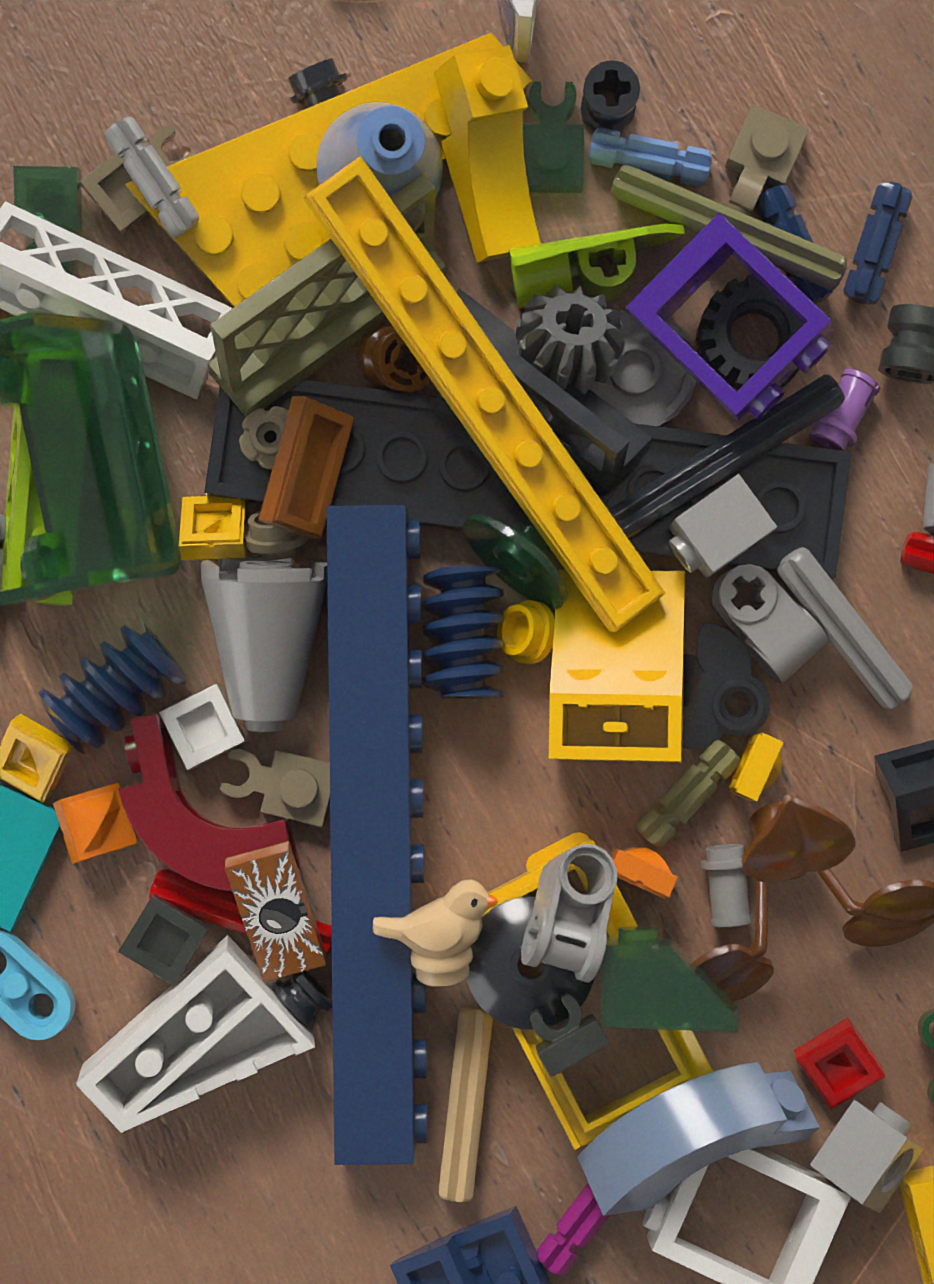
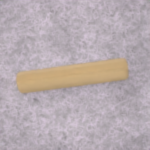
[438,1007,493,1202]

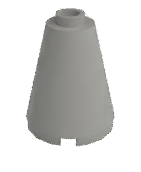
[201,557,328,732]

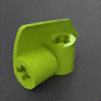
[509,224,685,309]

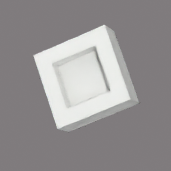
[159,684,248,770]

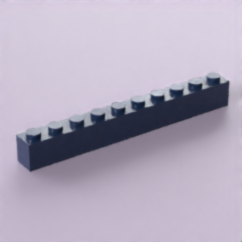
[327,505,428,1165]

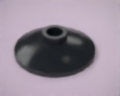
[466,896,595,1030]

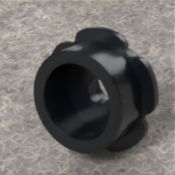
[288,58,348,108]

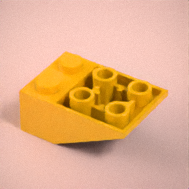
[549,570,685,763]

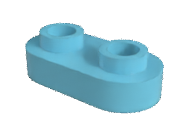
[0,930,76,1040]

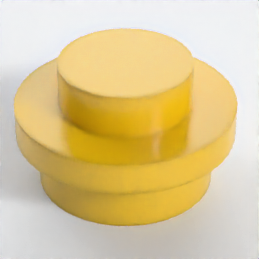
[497,600,555,664]

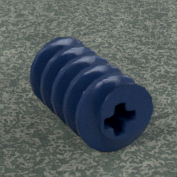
[422,566,504,699]
[38,624,186,755]

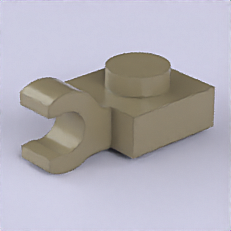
[724,104,809,216]

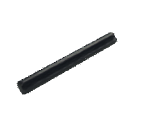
[608,374,845,539]

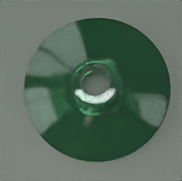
[463,514,568,609]

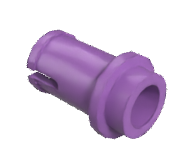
[809,368,880,451]

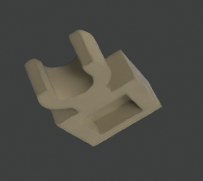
[80,125,195,235]
[220,749,330,827]

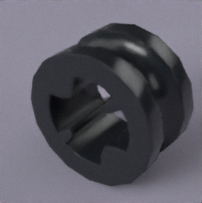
[272,970,333,1028]

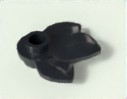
[682,623,770,749]

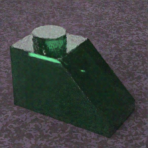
[601,926,739,1032]

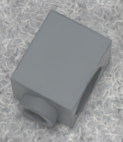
[669,474,777,579]
[810,1100,924,1213]

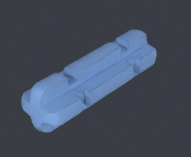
[588,127,712,186]

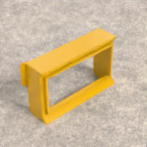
[482,832,713,1150]

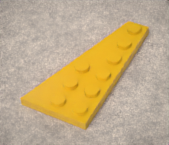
[125,33,532,308]

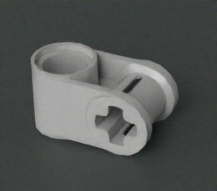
[711,564,830,685]
[521,844,617,983]

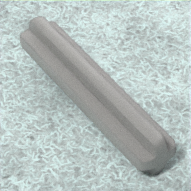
[777,547,912,710]

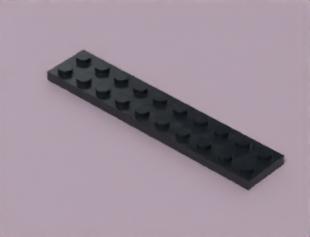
[204,379,851,580]

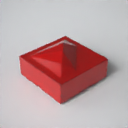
[794,1017,886,1110]

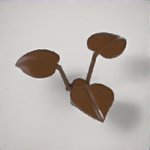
[668,794,934,1005]

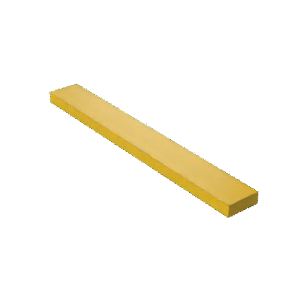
[303,156,666,633]

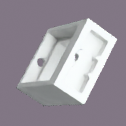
[643,1147,851,1284]

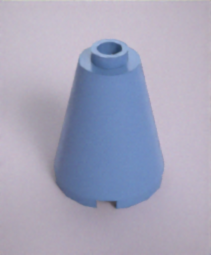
[317,102,443,198]

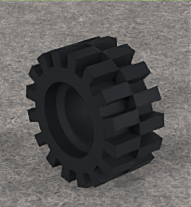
[695,274,804,389]

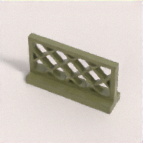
[207,174,447,417]

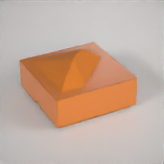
[53,782,138,864]
[611,847,678,899]

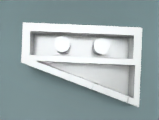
[76,935,315,1133]

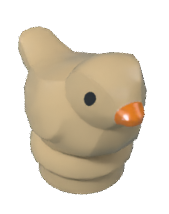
[373,879,498,986]

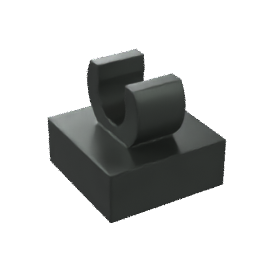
[118,894,210,986]
[530,992,610,1077]

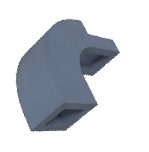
[577,1062,820,1216]

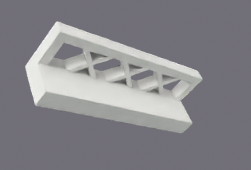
[0,202,232,400]

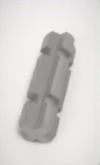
[105,116,199,238]

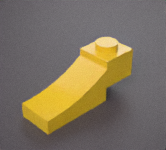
[433,45,541,263]

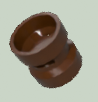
[357,325,431,392]

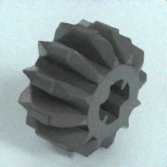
[514,283,625,395]

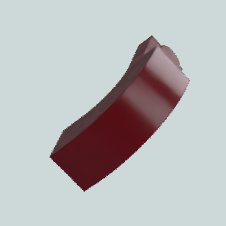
[118,714,303,891]

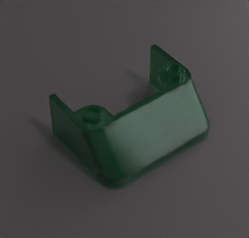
[0,311,181,606]

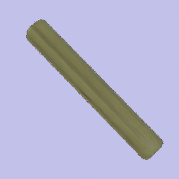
[611,165,848,290]

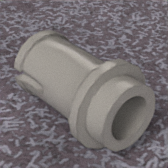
[700,844,752,927]

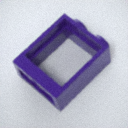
[626,213,833,424]

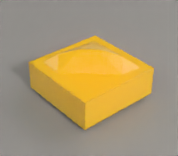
[179,496,248,560]
[0,713,74,803]
[727,733,784,801]

